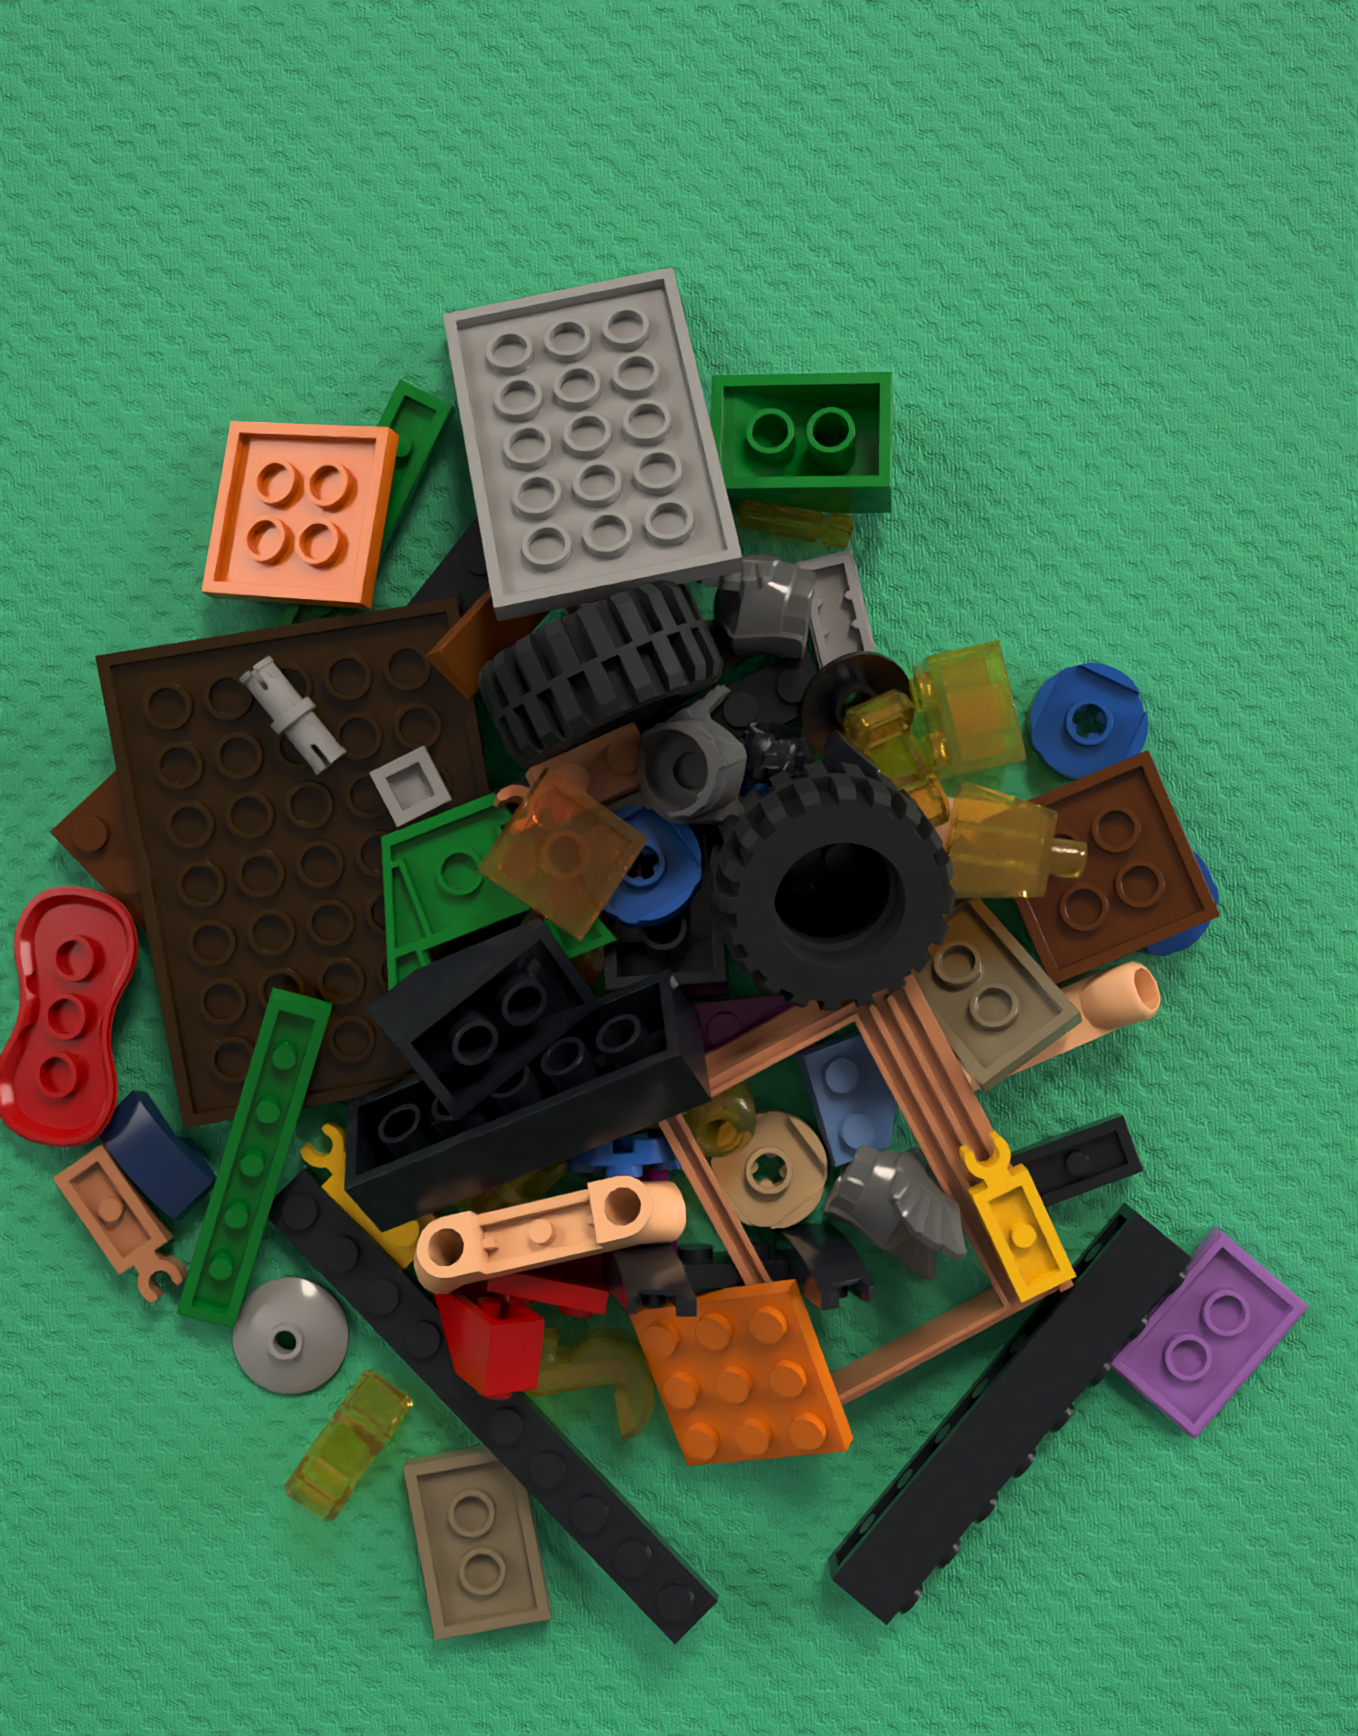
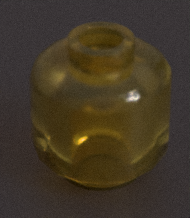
[682,1080,757,1158]

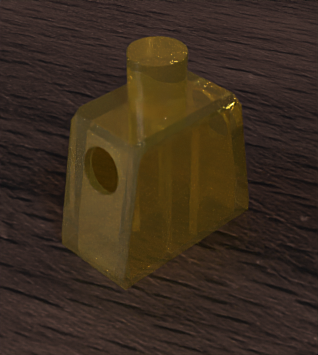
[945,781,1087,898]

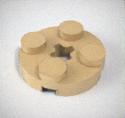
[711,1108,827,1229]

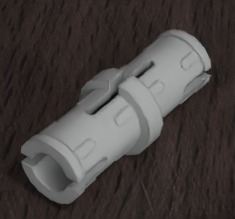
[239,656,347,776]

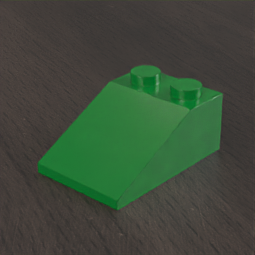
[710,372,893,513]

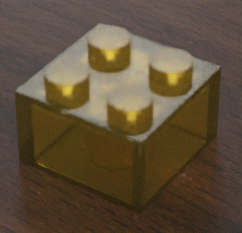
[909,640,1027,781]

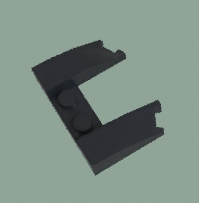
[602,1223,874,1317]

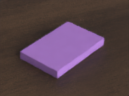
[1110,1227,1309,1440]

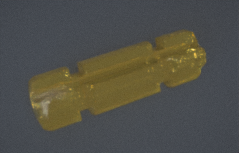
[738,499,854,548]

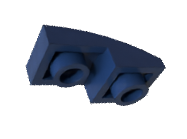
[98,1090,216,1221]

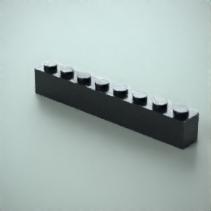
[827,1203,1193,1625]

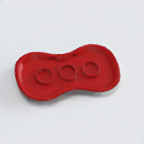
[0,886,138,1148]

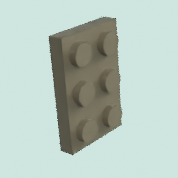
[910,893,1082,1093]
[403,1445,552,1640]

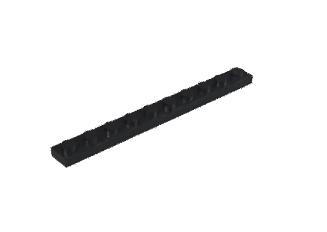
[268,1168,718,1644]

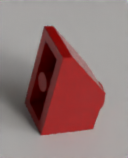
[434,1279,545,1400]

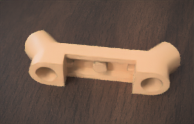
[958,961,1160,1091]
[414,1176,687,1294]

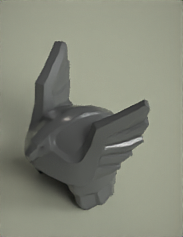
[695,554,816,673]
[637,684,747,826]
[823,1146,967,1280]

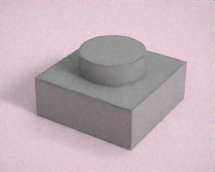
[370,745,452,827]

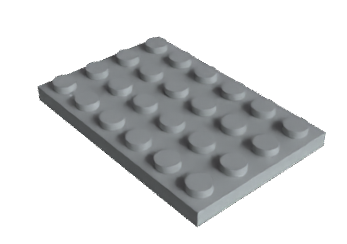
[443,267,744,621]

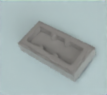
[794,549,876,671]

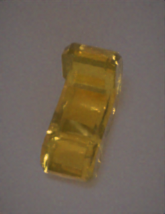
[843,689,951,829]
[525,1326,655,1442]
[284,1369,412,1522]

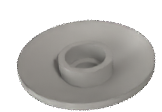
[232,1276,350,1394]

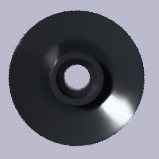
[799,651,913,757]

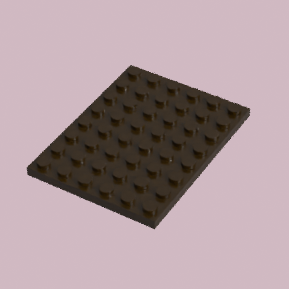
[95,598,514,1128]

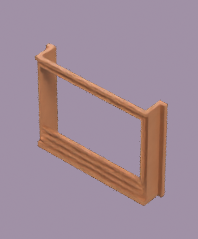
[658,971,1074,1406]

